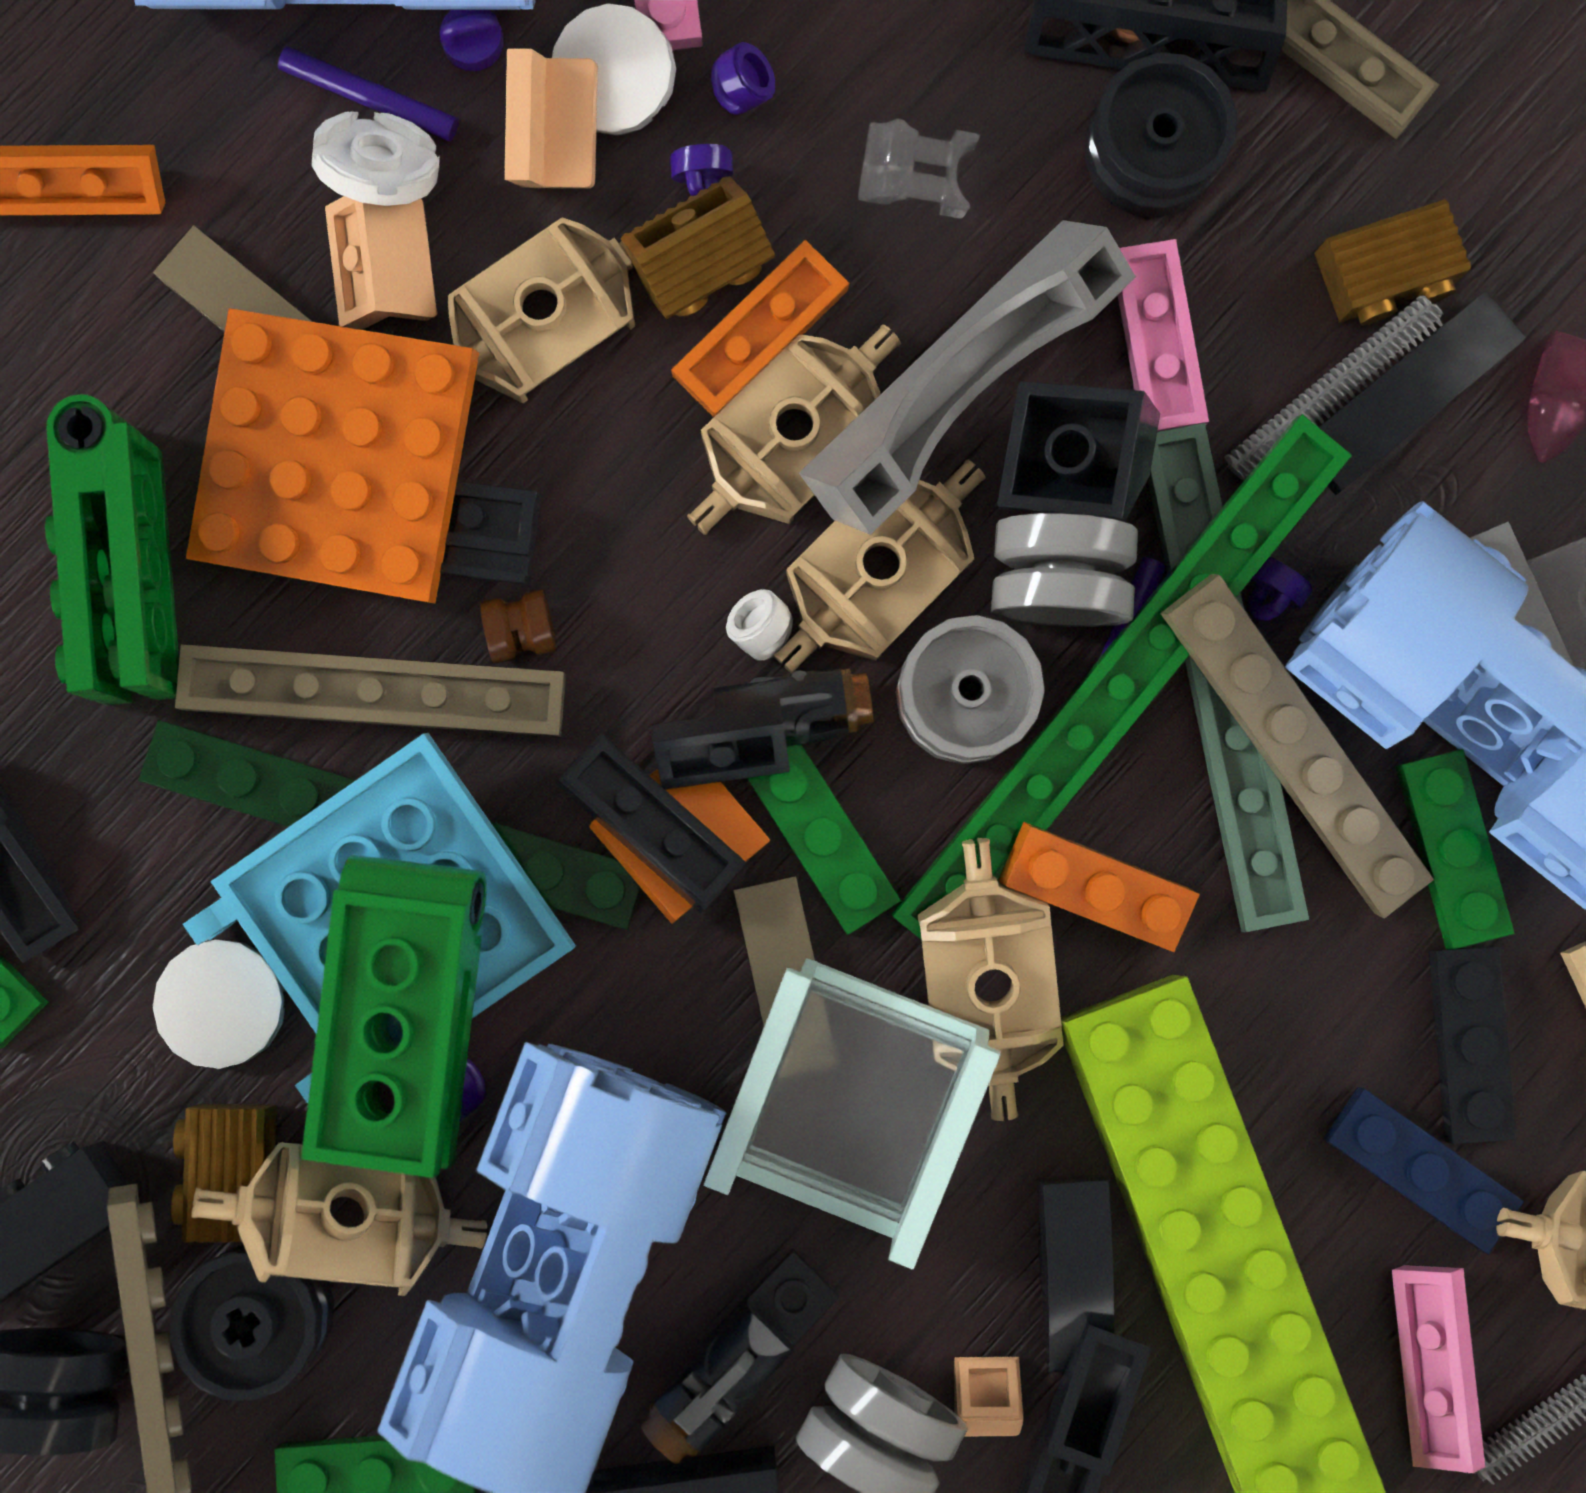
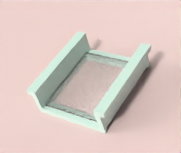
[703,958,1001,1269]

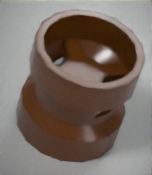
[480,589,557,664]

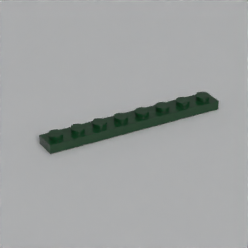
[138,720,641,930]

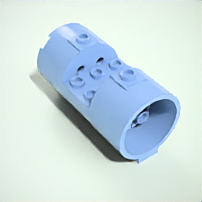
[1285,501,1586,910]
[378,1042,726,1493]

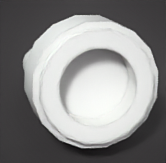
[726,589,793,661]

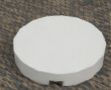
[552,3,676,135]
[312,111,439,206]
[153,939,285,1069]

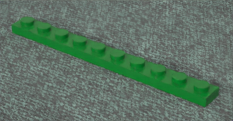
[892,414,1352,939]

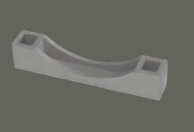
[799,220,1136,535]

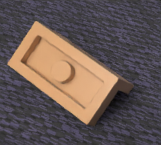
[505,49,598,189]
[325,196,437,330]

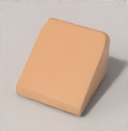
[954,1357,1024,1437]

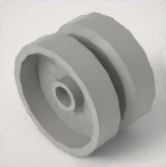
[991,514,1138,627]
[896,615,1045,765]
[796,1354,968,1493]

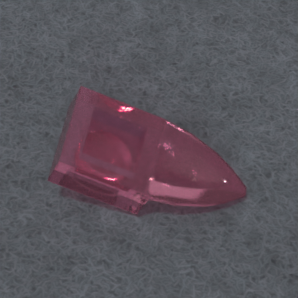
[1527,331,1586,463]

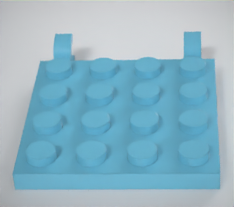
[183,733,576,1104]

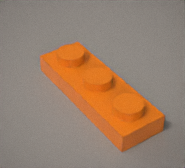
[0,145,166,215]
[671,240,850,417]
[998,822,1200,952]

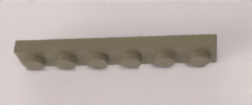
[1160,574,1434,919]
[175,645,566,737]
[107,1184,192,1493]

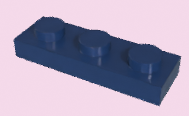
[1323,1087,1524,1255]

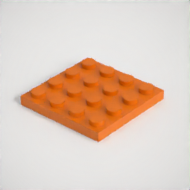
[186,308,479,604]

